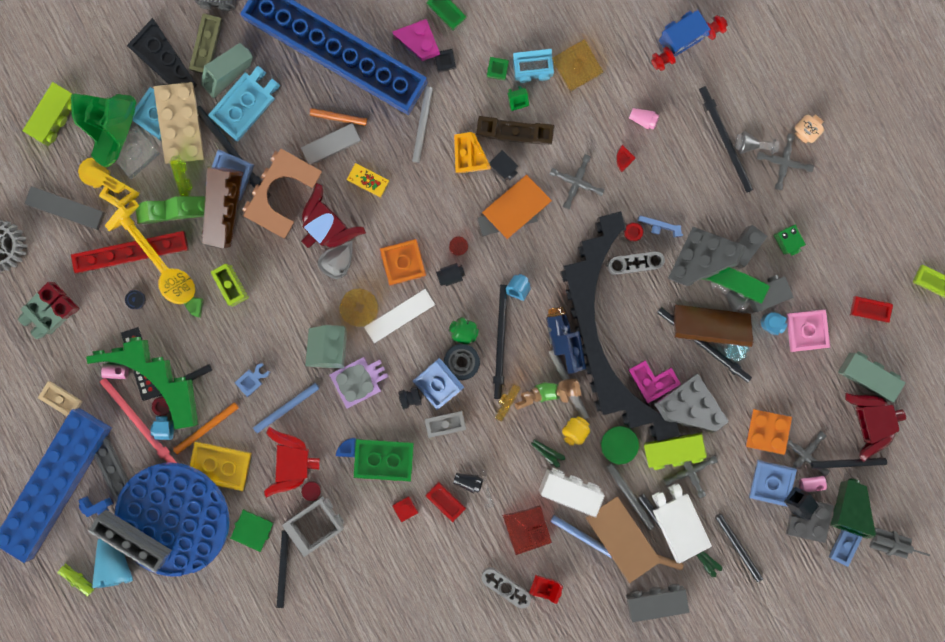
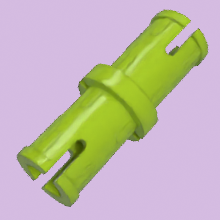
[57,563,95,597]

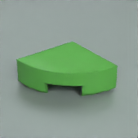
[184,297,203,318]

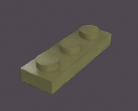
[189,14,223,74]

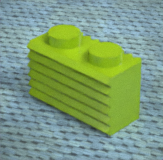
[211,264,249,306]

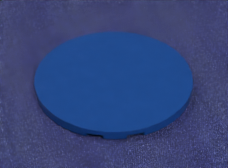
[114,463,230,577]

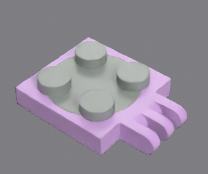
[330,357,389,408]

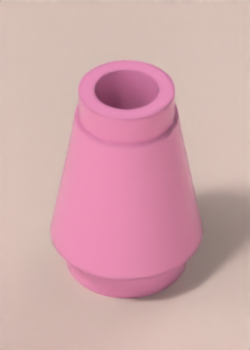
[629,108,659,130]

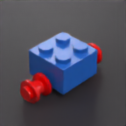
[651,10,728,71]

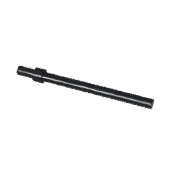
[699,86,753,193]
[197,106,271,198]
[493,284,507,399]
[656,307,752,383]

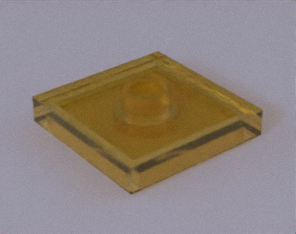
[552,39,603,92]
[494,383,520,421]

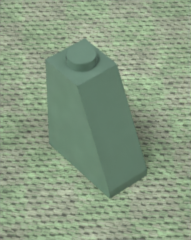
[201,43,253,99]

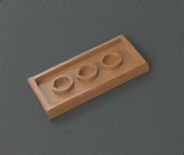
[585,496,661,583]

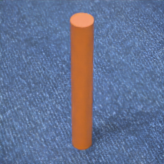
[310,108,367,126]

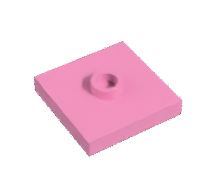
[786,309,830,352]

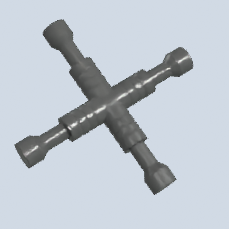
[756,133,814,190]
[549,154,605,210]
[787,431,830,477]
[663,455,718,498]

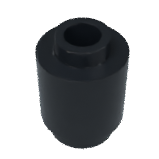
[436,263,465,286]

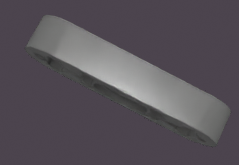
[482,567,531,608]

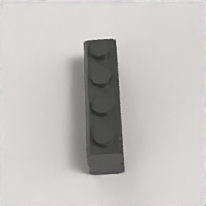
[89,510,172,573]

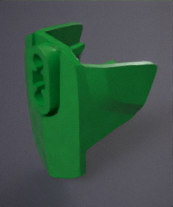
[71,93,136,168]

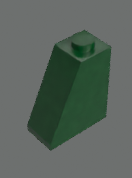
[830,478,876,539]

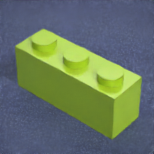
[22,82,72,146]
[644,432,707,470]

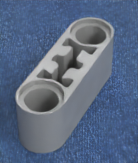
[607,252,665,275]

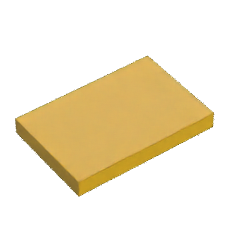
[190,441,252,491]

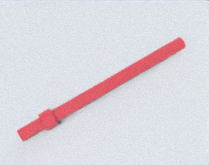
[100,378,177,463]

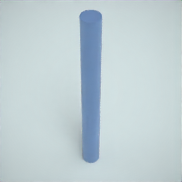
[253,383,320,433]
[550,515,612,558]

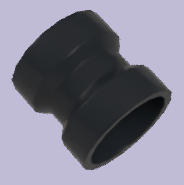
[398,386,422,410]

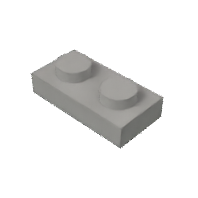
[425,411,466,438]

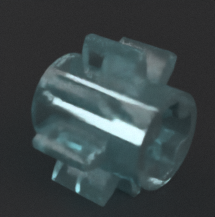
[724,344,750,362]

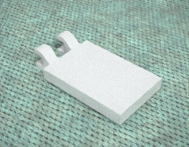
[652,484,712,564]

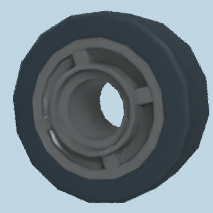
[444,344,480,380]

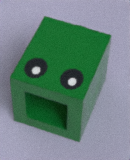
[773,224,806,256]

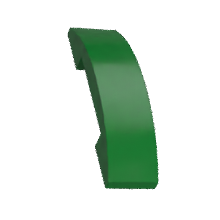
[703,267,770,304]

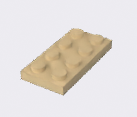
[153,82,205,164]

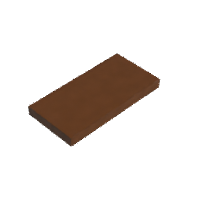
[674,304,753,347]

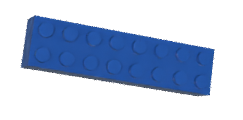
[0,408,112,563]

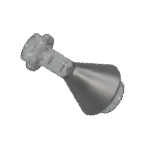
[734,131,780,154]
[710,282,751,313]

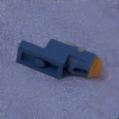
[546,307,586,373]

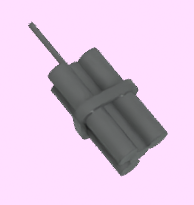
[870,528,930,559]

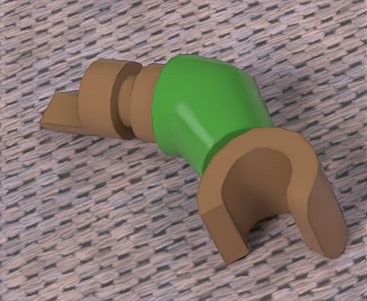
[515,379,581,410]

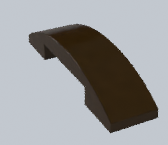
[476,116,555,145]

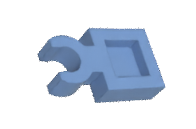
[235,363,271,397]

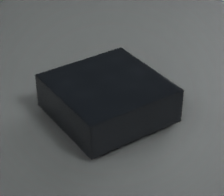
[435,49,456,73]

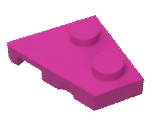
[392,19,440,61]

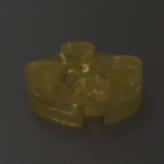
[340,288,379,327]

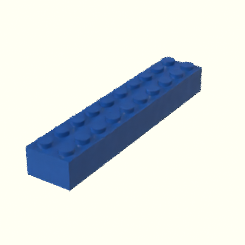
[240,0,428,116]

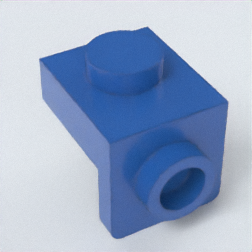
[78,496,113,517]

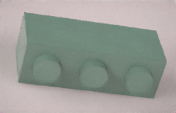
[838,352,905,403]

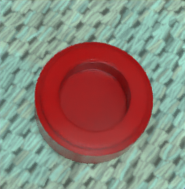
[624,222,643,242]

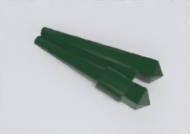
[531,439,565,468]
[696,551,723,578]

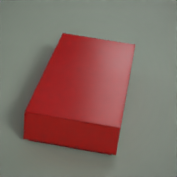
[850,296,893,323]
[425,481,466,523]

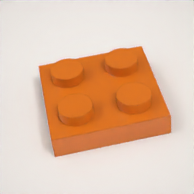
[746,409,792,455]

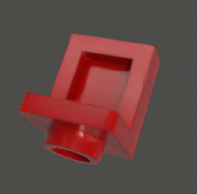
[529,575,563,604]

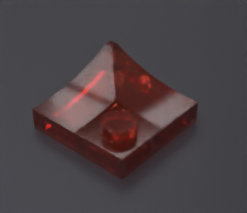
[502,505,552,555]

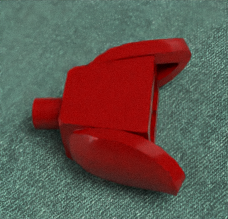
[264,426,320,498]

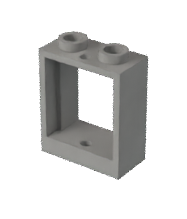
[282,496,344,557]

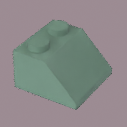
[305,325,347,369]

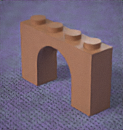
[242,149,322,239]

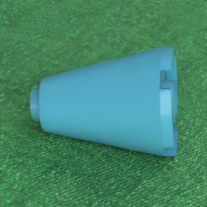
[92,539,133,588]

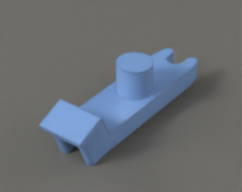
[638,216,683,237]

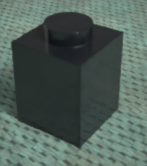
[489,150,518,182]
[784,487,819,521]

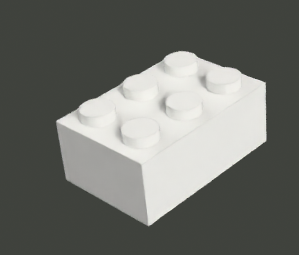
[539,468,605,517]

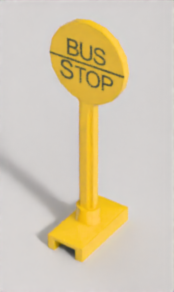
[105,199,195,304]

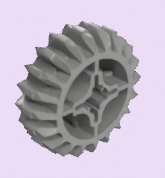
[0,220,28,272]

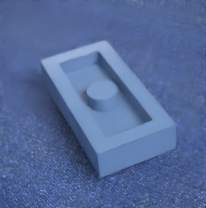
[829,530,862,567]

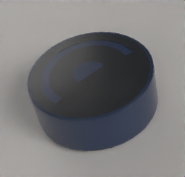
[125,290,146,309]

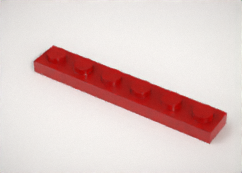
[70,231,189,274]

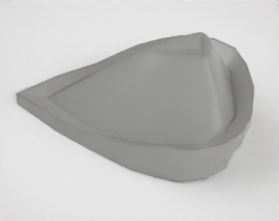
[318,241,353,280]

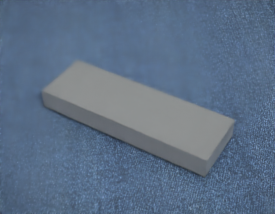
[301,123,361,165]

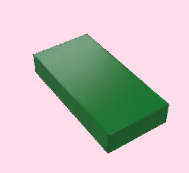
[426,0,466,31]

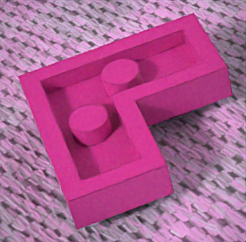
[628,360,681,403]

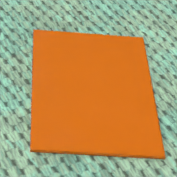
[482,175,552,239]

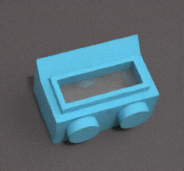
[513,49,554,83]

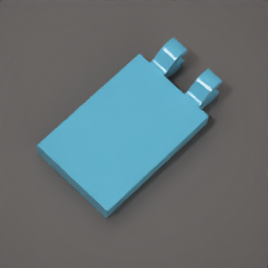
[208,66,281,141]

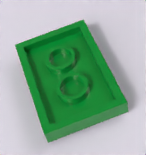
[353,439,414,482]

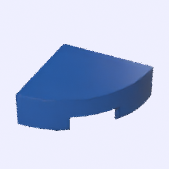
[336,438,356,457]

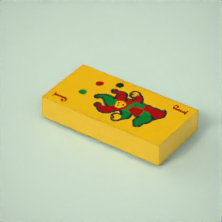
[347,163,390,198]

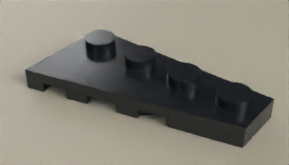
[127,18,197,88]

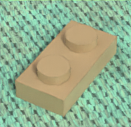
[38,381,83,416]

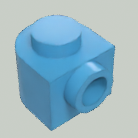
[506,274,531,301]
[761,312,787,335]
[151,416,174,440]

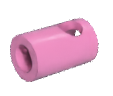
[101,364,129,379]
[799,476,827,492]

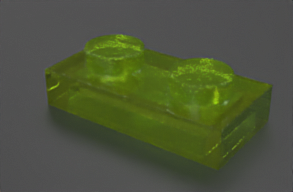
[169,155,193,196]

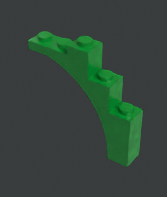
[86,337,199,429]

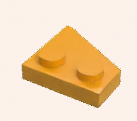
[454,132,491,173]

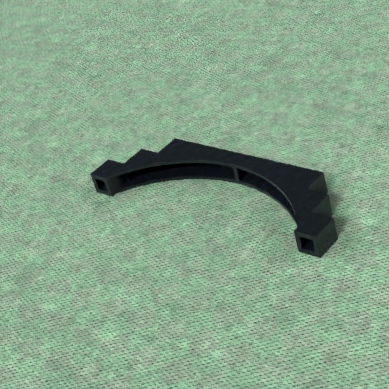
[560,211,680,441]

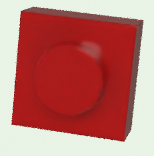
[392,496,418,523]

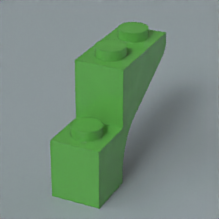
[136,196,205,224]

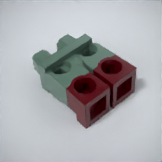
[17,282,80,339]

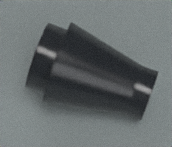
[453,473,483,494]

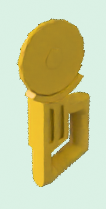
[78,158,140,208]

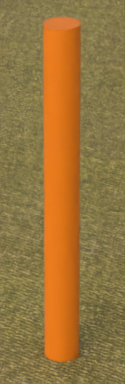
[173,402,239,455]

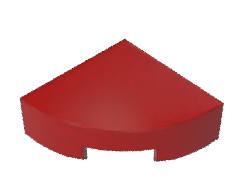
[616,145,636,172]

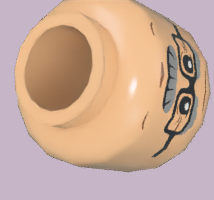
[795,115,824,144]

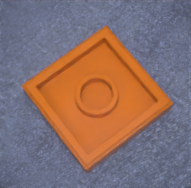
[380,239,426,286]

